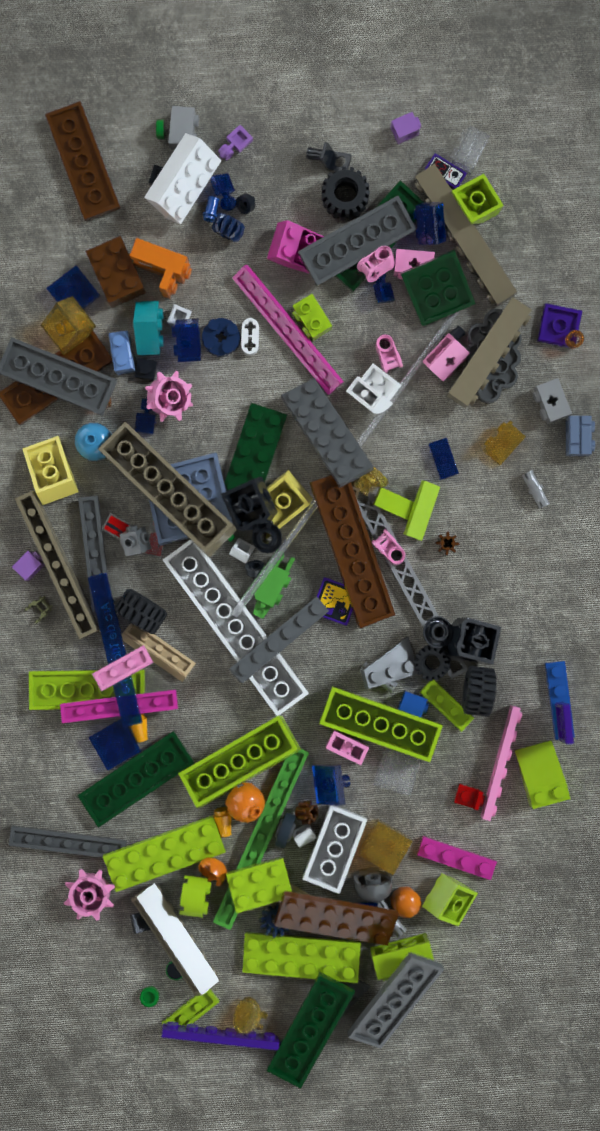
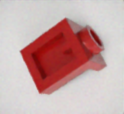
[454,783,485,811]

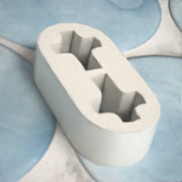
[241,318,259,356]

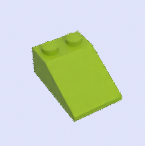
[514,740,571,809]

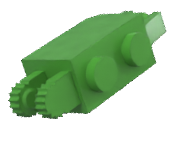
[253,552,295,618]

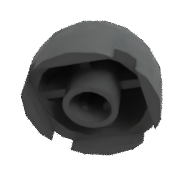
[354,867,393,904]

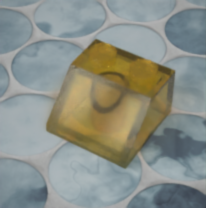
[41,296,96,355]

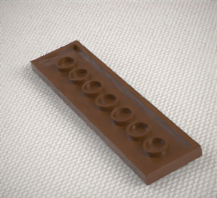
[309,475,395,628]

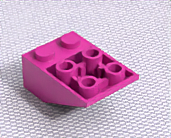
[267,220,324,273]

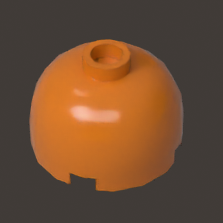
[225,782,265,823]

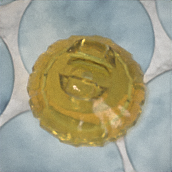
[354,467,389,495]
[233,997,268,1034]

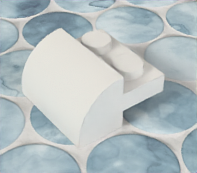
[346,363,402,414]

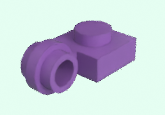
[218,125,253,161]

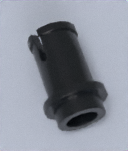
[441,325,465,341]

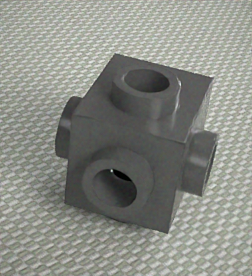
[119,525,151,556]

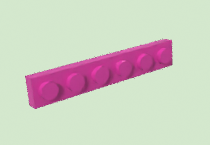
[60,690,178,723]

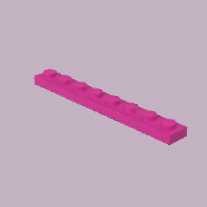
[232,265,344,395]

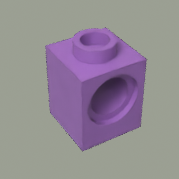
[390,112,421,144]
[12,551,45,581]

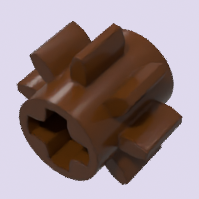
[435,532,460,556]
[295,800,319,825]

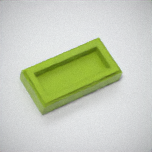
[372,487,414,520]

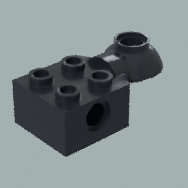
[221,476,282,554]
[423,616,501,665]

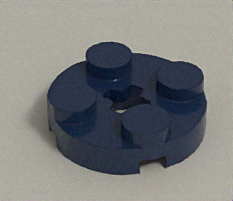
[202,318,240,357]

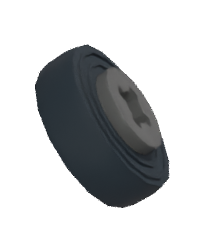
[275,813,296,849]

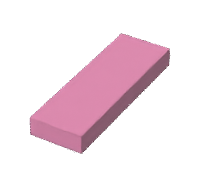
[92,645,154,691]

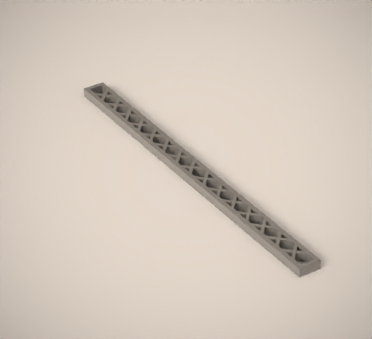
[352,476,468,679]

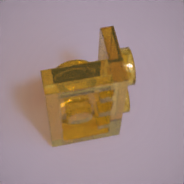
[483,420,526,466]

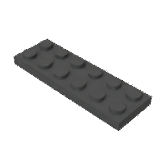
[298,196,417,286]
[0,337,117,416]
[281,378,374,487]
[347,952,444,1049]

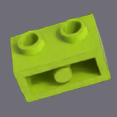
[292,294,332,341]

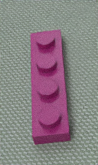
[417,836,497,880]

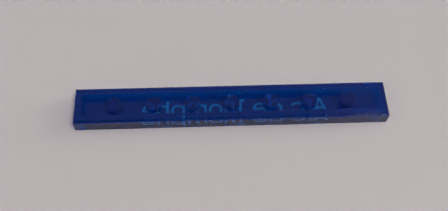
[88,573,143,728]

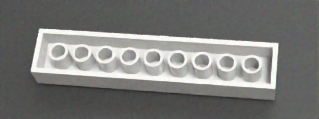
[163,540,309,716]

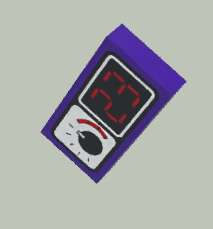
[425,153,467,189]

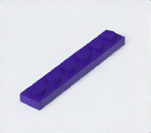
[162,1021,279,1050]

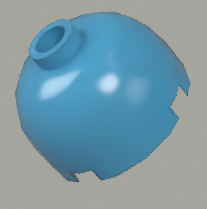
[75,423,112,461]

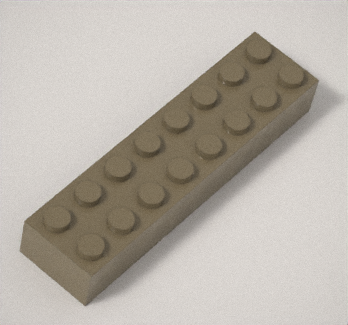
[98,422,236,558]

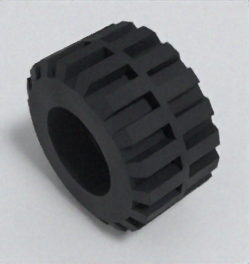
[321,167,370,221]
[114,589,168,634]
[462,666,497,717]

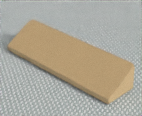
[121,623,196,682]

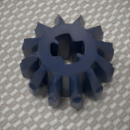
[212,213,245,242]
[259,904,290,939]

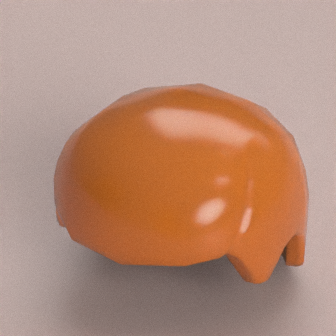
[199,858,227,887]
[390,886,422,918]

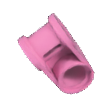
[357,246,395,282]
[375,334,403,373]
[371,529,406,565]

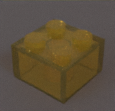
[359,819,413,875]

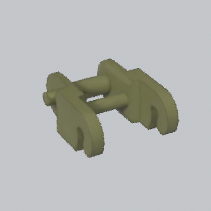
[24,596,53,624]

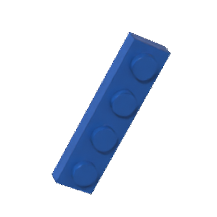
[545,661,575,740]

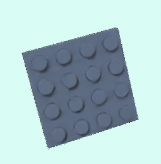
[149,453,234,546]

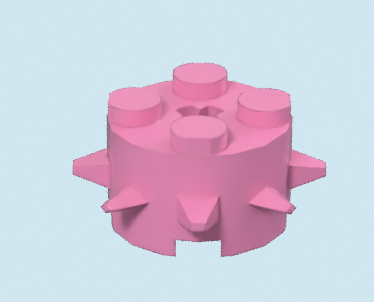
[145,371,193,422]
[64,869,115,921]

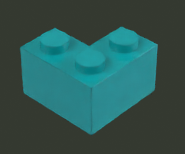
[133,301,164,355]

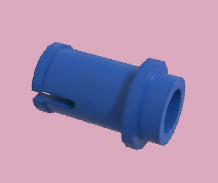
[202,196,220,222]

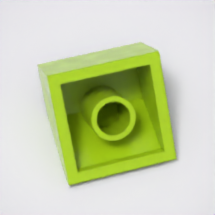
[451,174,504,224]
[422,873,478,926]

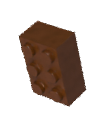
[86,236,146,308]

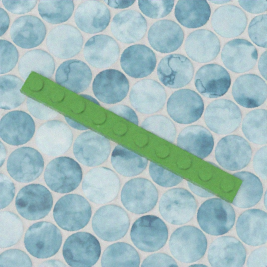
[213,748,309,930]

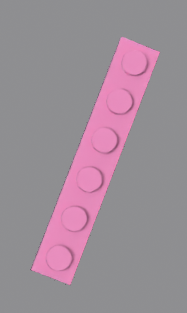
[481,705,522,821]

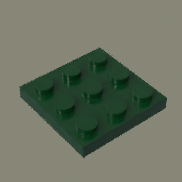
[401,250,476,326]

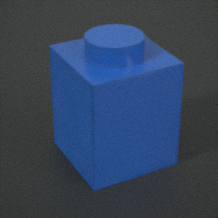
[398,690,429,717]

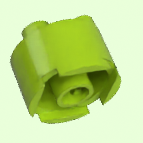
[179,875,212,918]

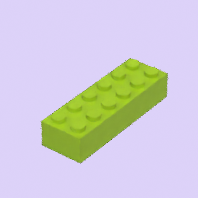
[319,686,443,762]
[178,715,301,808]

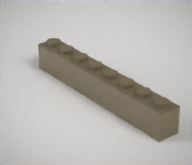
[414,163,517,307]
[15,491,101,639]

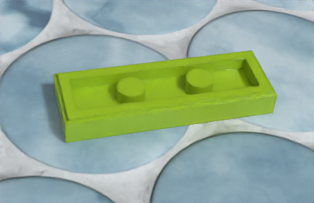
[403,480,440,541]
[419,679,474,732]
[162,989,220,1026]

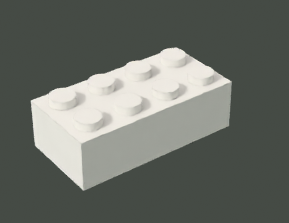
[144,133,221,224]
[303,804,367,894]

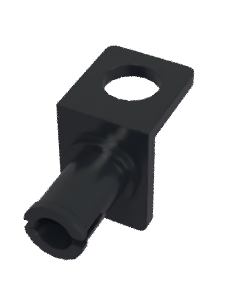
[306,142,352,171]

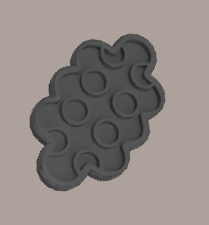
[464,308,522,404]

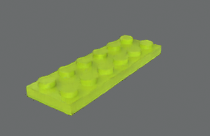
[29,670,145,710]
[103,815,226,892]
[242,932,361,983]

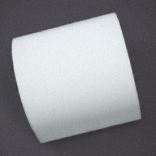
[167,304,192,330]
[229,538,255,564]
[293,825,317,848]

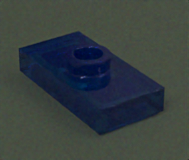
[428,438,459,480]

